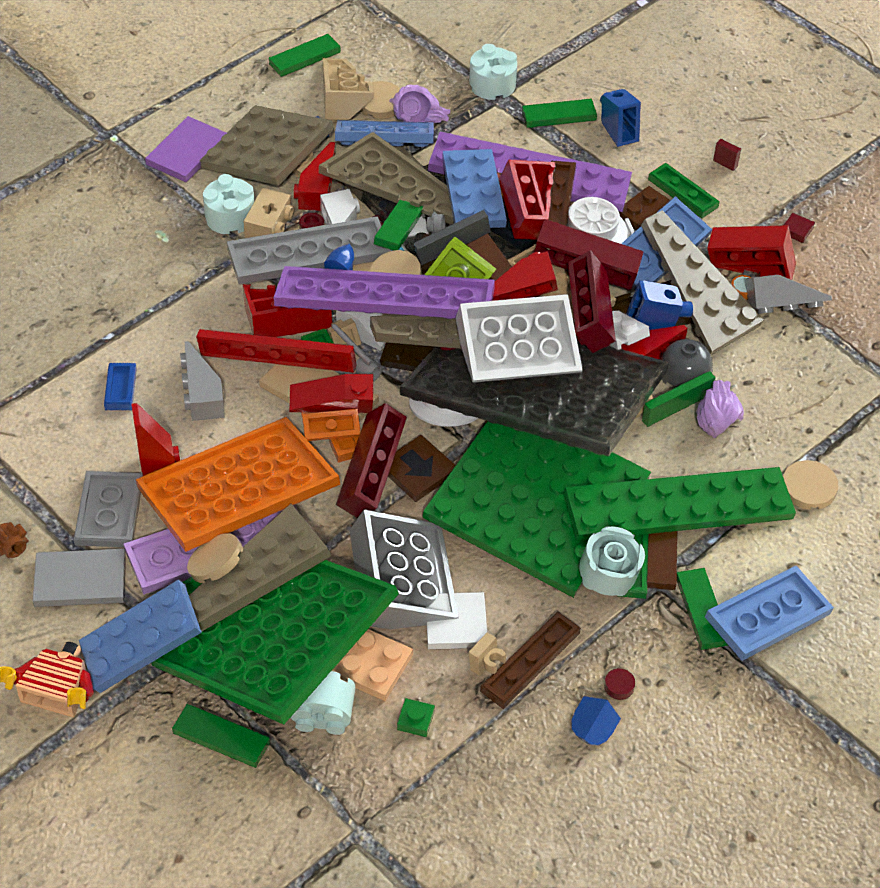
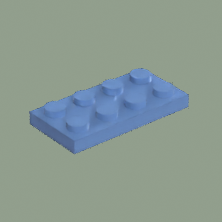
[335,120,434,147]
[442,149,507,228]
[621,197,712,290]
[705,566,834,661]
[79,580,201,693]

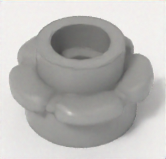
[427,212,446,234]

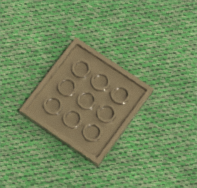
[199,105,334,186]

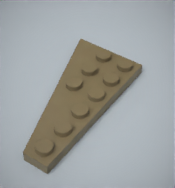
[370,314,462,349]
[189,504,331,632]

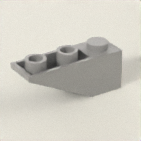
[746,275,832,314]
[180,341,225,421]

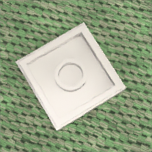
[425,592,487,649]

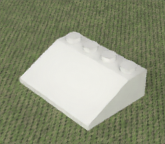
[456,294,582,382]

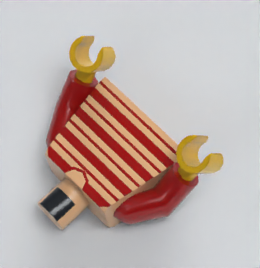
[0,642,94,718]

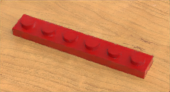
[196,329,357,373]

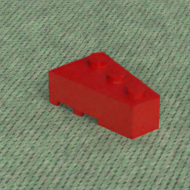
[499,159,555,240]
[707,225,796,280]
[242,284,332,337]

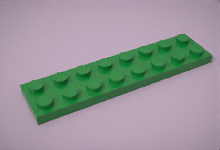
[564,467,796,541]

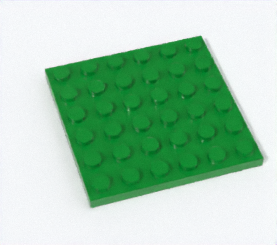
[422,398,651,598]
[151,560,399,725]

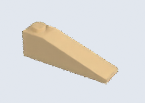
[323,58,374,122]

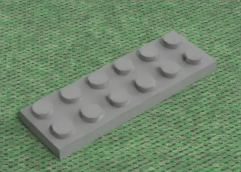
[227,216,391,284]

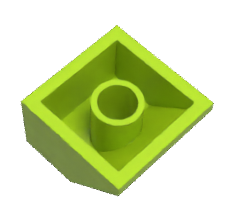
[425,237,496,279]

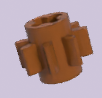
[0,522,29,558]

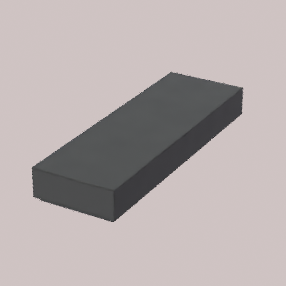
[414,210,491,265]

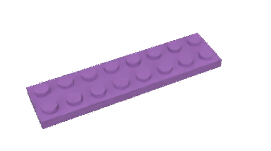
[428,132,632,212]
[274,266,495,319]

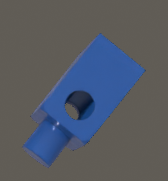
[600,89,641,147]
[626,281,693,330]

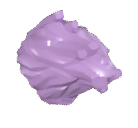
[389,85,450,123]
[696,380,744,438]

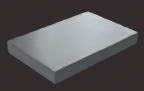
[74,471,143,547]
[33,549,125,607]

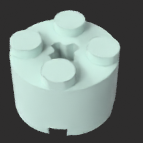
[469,44,517,100]
[203,174,254,234]
[579,527,645,596]
[291,671,355,735]

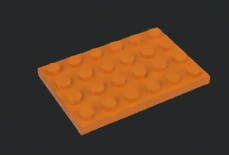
[135,417,340,552]

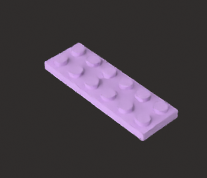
[124,505,297,595]

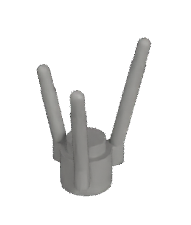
[332,324,382,382]

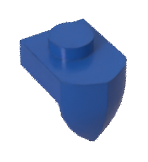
[324,244,354,270]

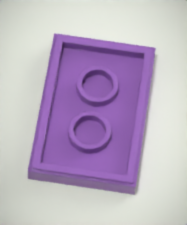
[145,116,227,182]

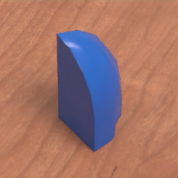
[571,696,621,745]

